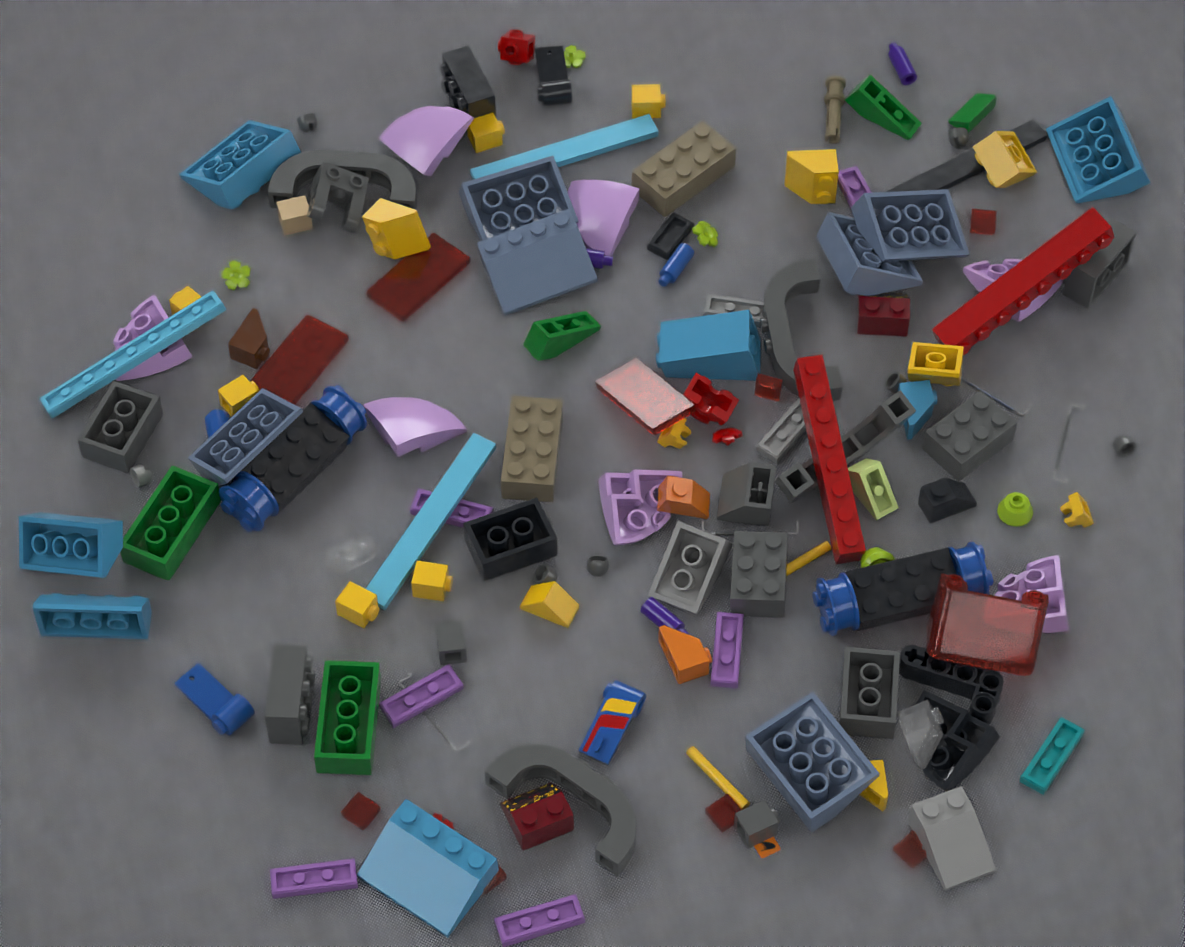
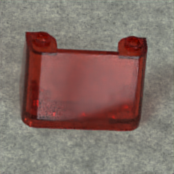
[926,574,1049,676]

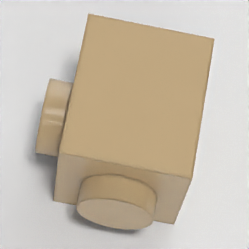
[276,195,313,236]

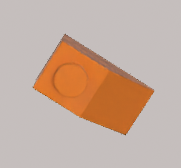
[657,475,710,519]
[658,625,712,685]

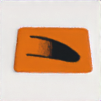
[754,837,781,859]

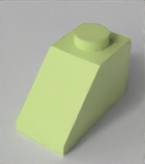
[848,458,899,520]

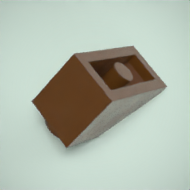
[228,307,270,369]

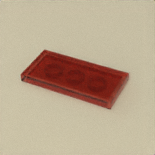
[366,232,470,322]
[250,314,349,405]
[595,358,696,436]

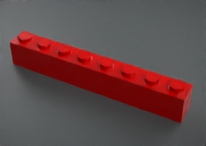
[932,207,1115,356]
[793,354,866,565]

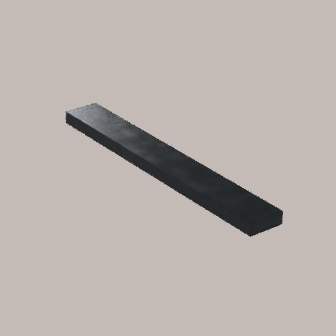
[886,119,1047,192]

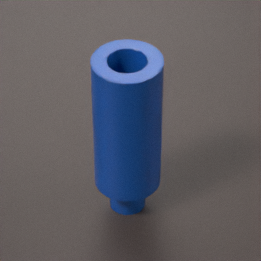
[658,243,695,287]

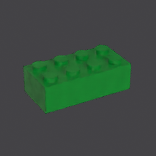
[120,465,221,581]
[314,660,382,775]

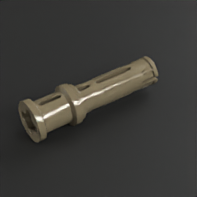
[824,75,846,144]

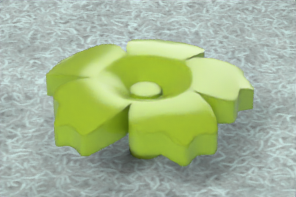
[564,45,586,68]
[692,221,718,248]
[221,260,251,291]

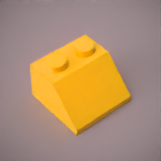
[973,131,1038,188]
[784,149,839,204]
[362,198,431,260]
[908,342,964,386]

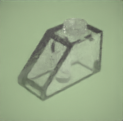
[897,700,944,770]

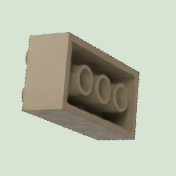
[631,120,736,217]
[501,396,563,502]

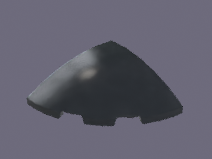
[911,690,1000,792]

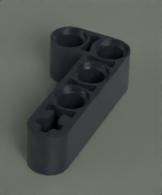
[899,645,1004,724]

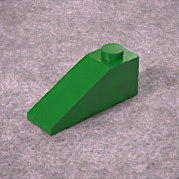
[844,74,922,140]
[523,310,601,361]

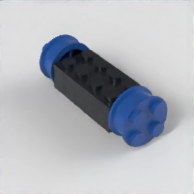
[219,385,367,532]
[812,541,993,636]

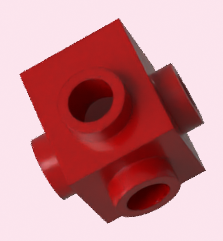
[498,29,535,65]

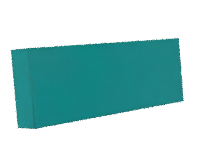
[1019,717,1085,795]

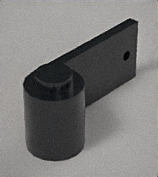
[535,45,572,106]

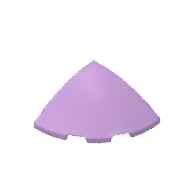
[379,106,474,177]
[568,180,639,256]
[963,259,1064,322]
[113,294,193,381]
[363,397,467,457]
[598,469,682,545]
[983,555,1069,633]

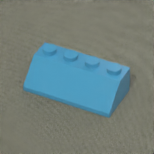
[19,512,123,578]
[32,593,152,639]

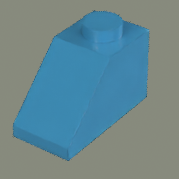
[898,380,938,440]

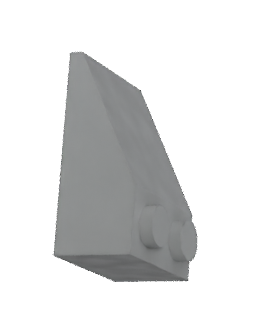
[648,521,732,615]
[907,786,996,891]

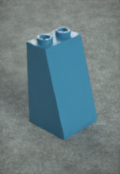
[656,310,761,381]

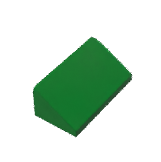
[948,93,997,133]

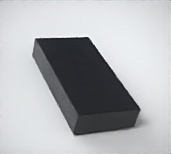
[647,212,694,260]

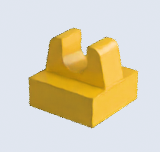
[657,413,691,449]
[1060,492,1094,528]

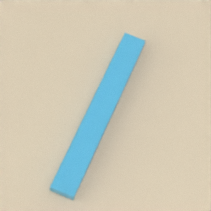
[470,114,659,179]
[39,290,227,419]
[366,433,496,610]

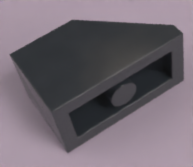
[918,478,977,524]

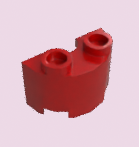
[681,373,739,426]

